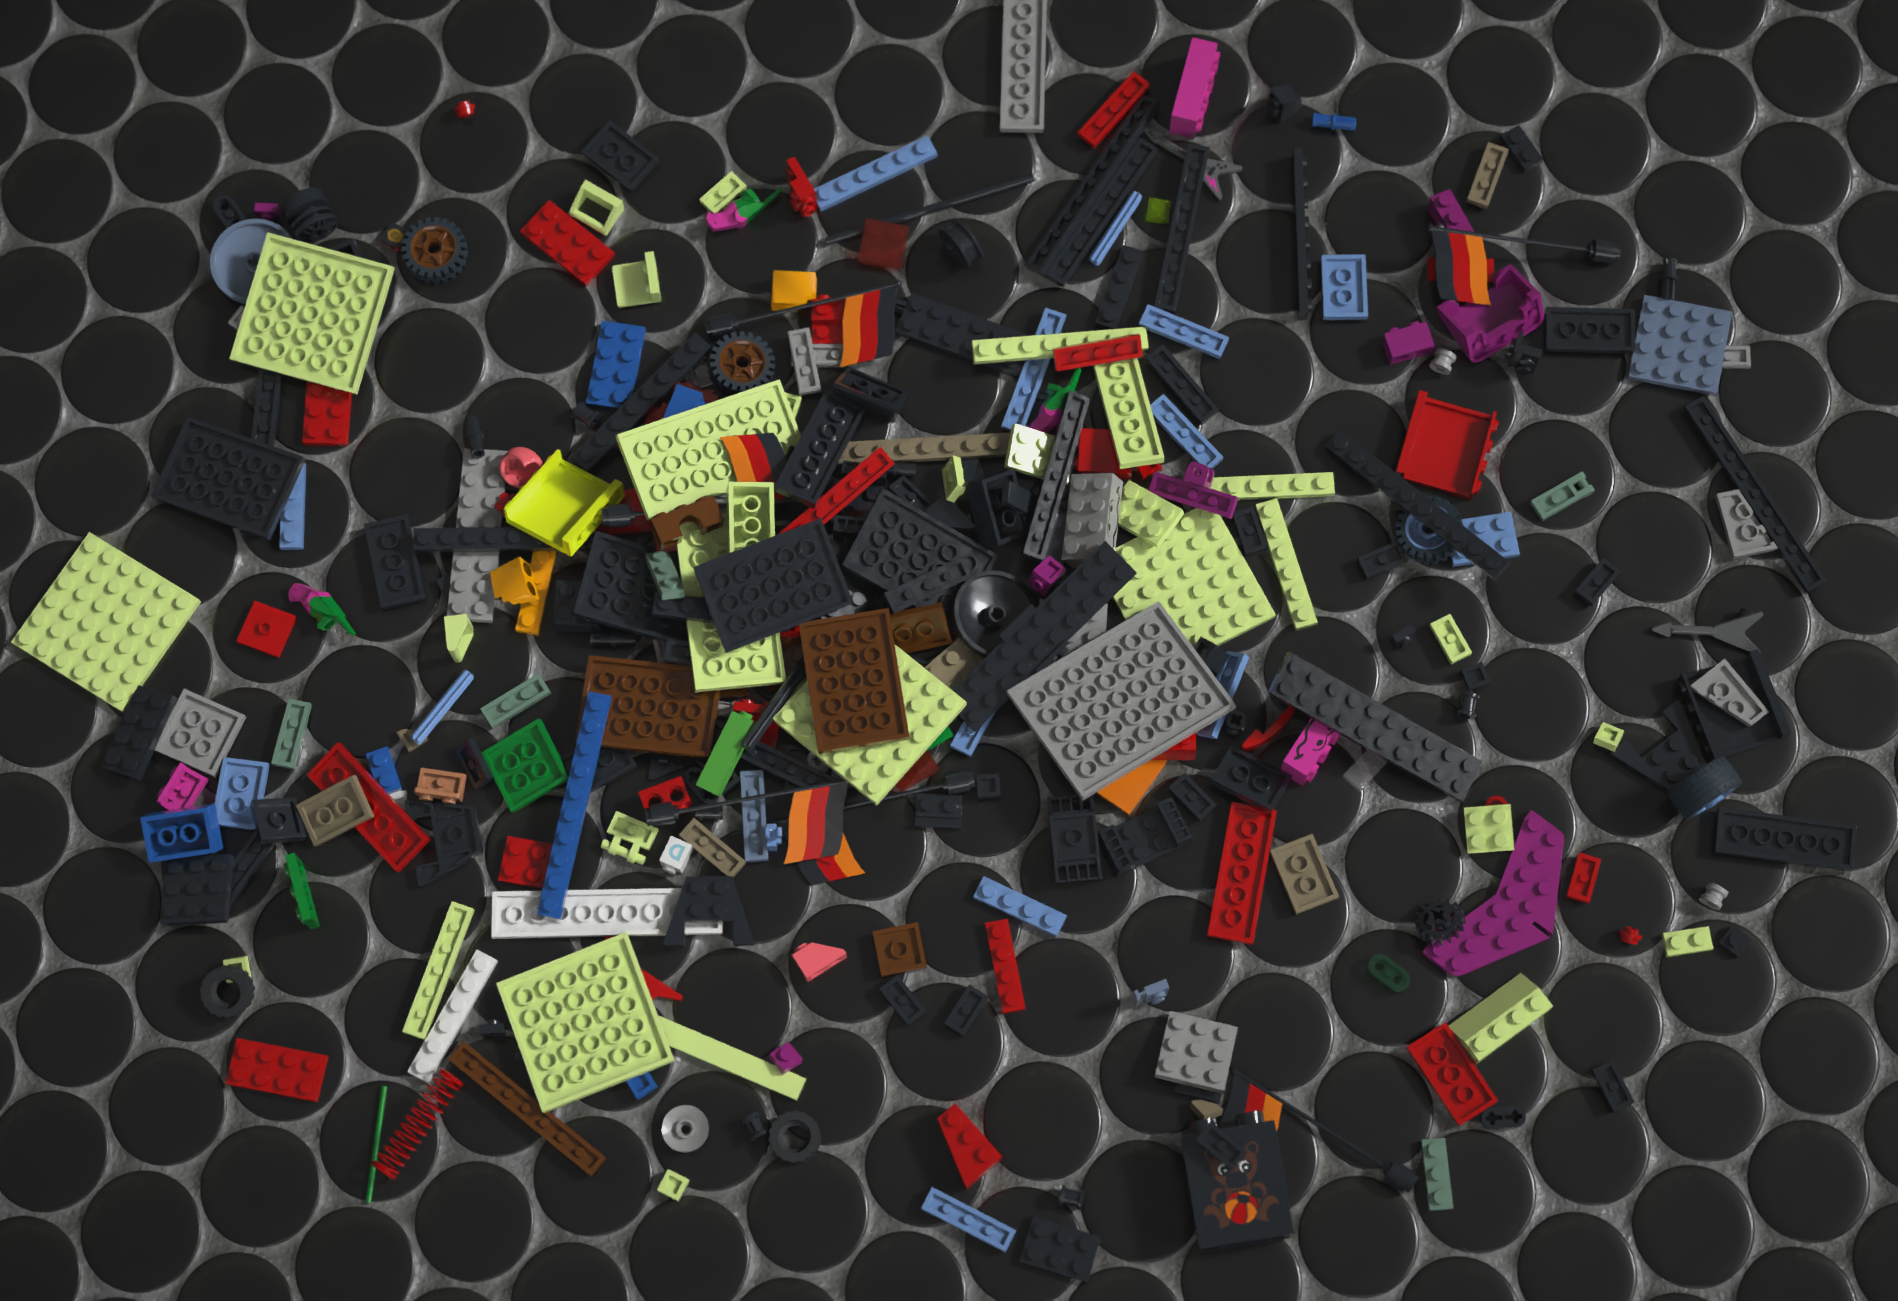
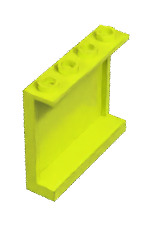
[504,449,625,557]

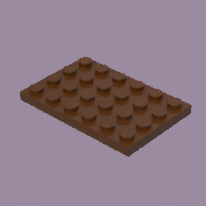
[799,608,910,754]
[575,655,721,759]

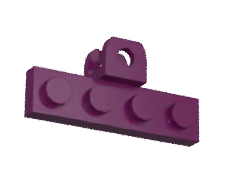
[1148,462,1239,519]

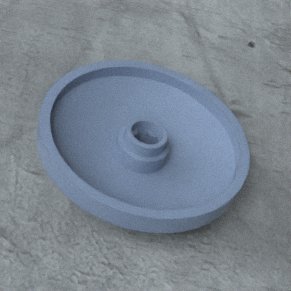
[210,219,292,304]

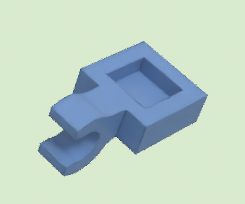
[764,824,782,851]

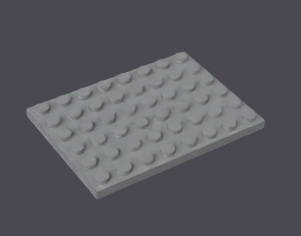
[1007,601,1236,801]

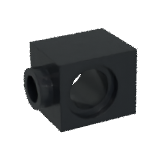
[1193,636,1230,674]

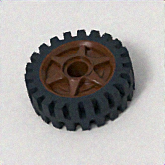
[401,217,468,284]
[709,331,775,396]

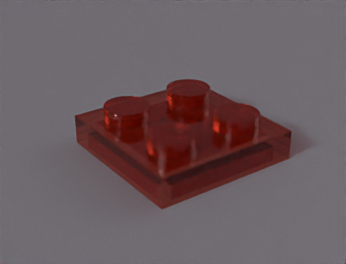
[858,218,909,271]

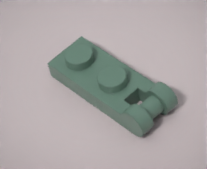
[1530,472,1595,521]

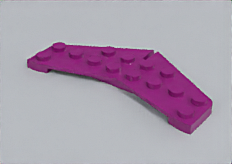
[1422,810,1564,977]

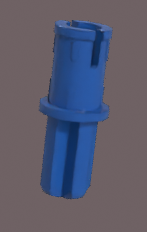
[1312,113,1356,130]

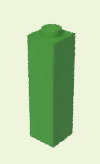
[696,710,755,797]

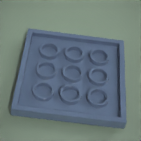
[1628,295,1732,396]

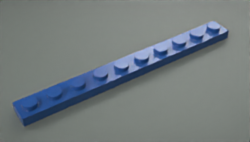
[537,691,612,920]

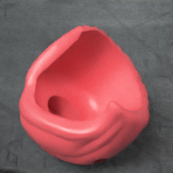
[499,447,543,489]

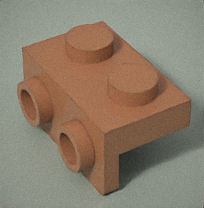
[414,768,467,804]

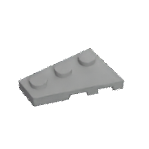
[1715,489,1778,559]
[1690,659,1769,727]

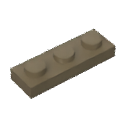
[1466,142,1509,209]
[679,818,746,878]

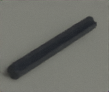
[741,657,806,751]

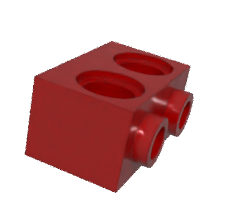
[638,776,692,814]

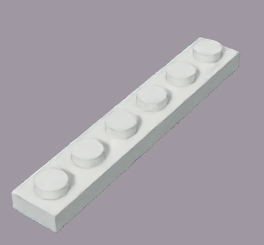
[407,950,498,1084]

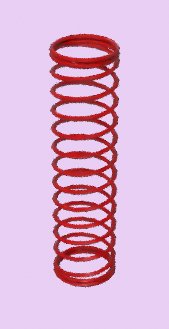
[370,1067,464,1180]

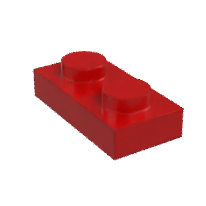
[1566,852,1601,904]

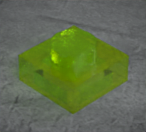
[1146,198,1171,224]

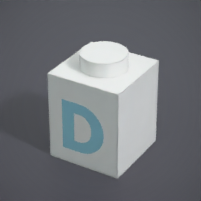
[659,836,694,874]

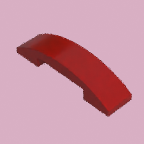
[1240,706,1296,753]

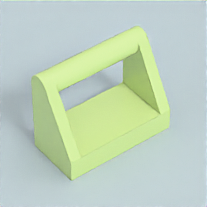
[569,180,624,236]
[444,614,474,663]

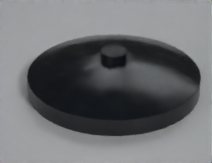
[951,570,1038,658]

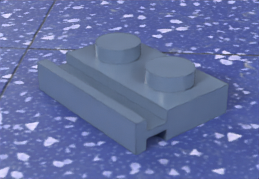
[1132,979,1169,1007]

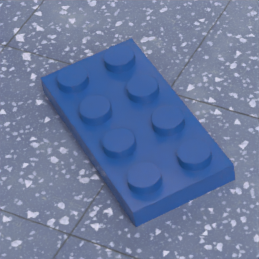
[586,321,646,410]

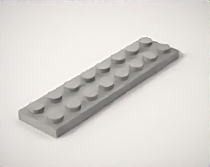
[1000,0,1047,133]
[447,448,508,623]

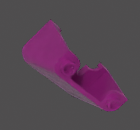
[1437,264,1544,363]

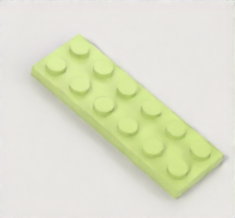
[1092,358,1164,469]

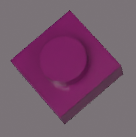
[254,203,281,222]
[769,1042,803,1075]

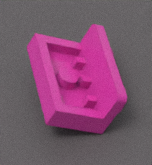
[157,763,208,810]

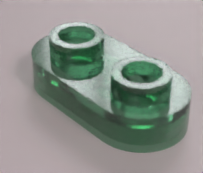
[1367,954,1410,993]

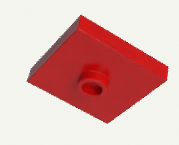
[237,601,297,658]

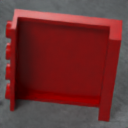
[1395,390,1499,500]

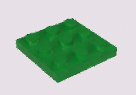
[481,719,569,812]

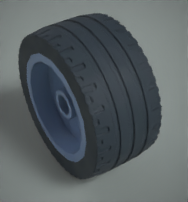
[1668,756,1742,821]

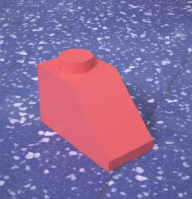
[792,943,847,982]

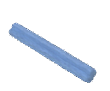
[1089,191,1142,266]
[411,670,474,744]

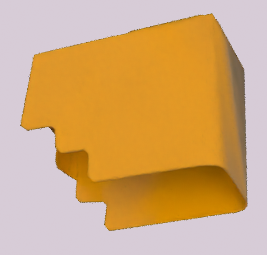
[771,271,817,312]
[490,557,539,609]

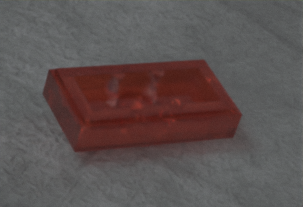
[896,750,940,792]

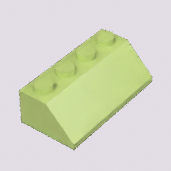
[1449,973,1553,1065]

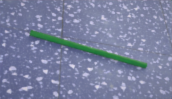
[365,1086,387,1203]

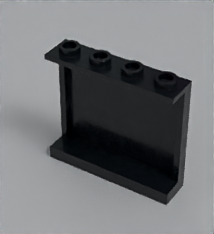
[1676,649,1792,762]

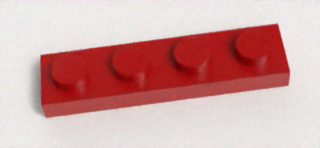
[1078,71,1150,149]
[1052,334,1143,371]
[985,919,1026,1014]

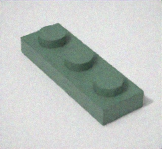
[646,551,685,600]
[480,673,551,729]
[271,699,312,770]
[1421,1138,1453,1211]

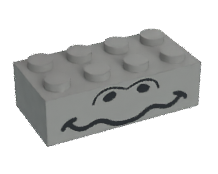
[1062,473,1123,568]

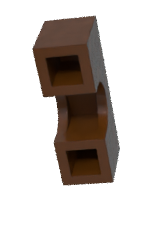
[650,496,725,551]

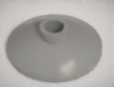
[662,1105,709,1152]

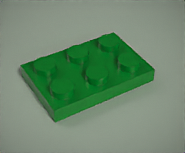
[284,853,320,929]

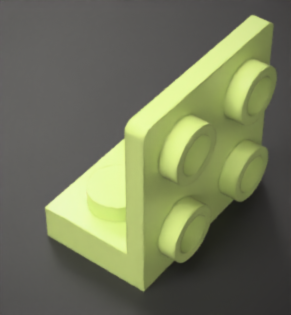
[612,251,661,308]

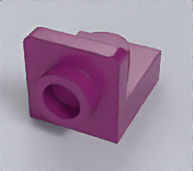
[1028,556,1066,596]

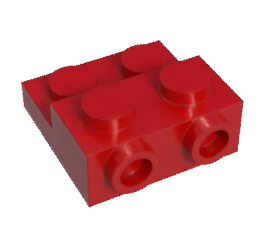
[785,157,818,217]
[812,295,846,344]

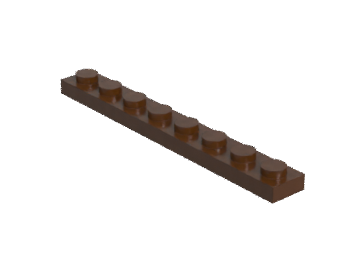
[448,1041,607,1177]

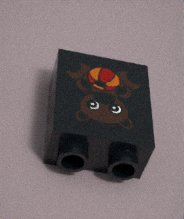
[1181,1111,1294,1253]

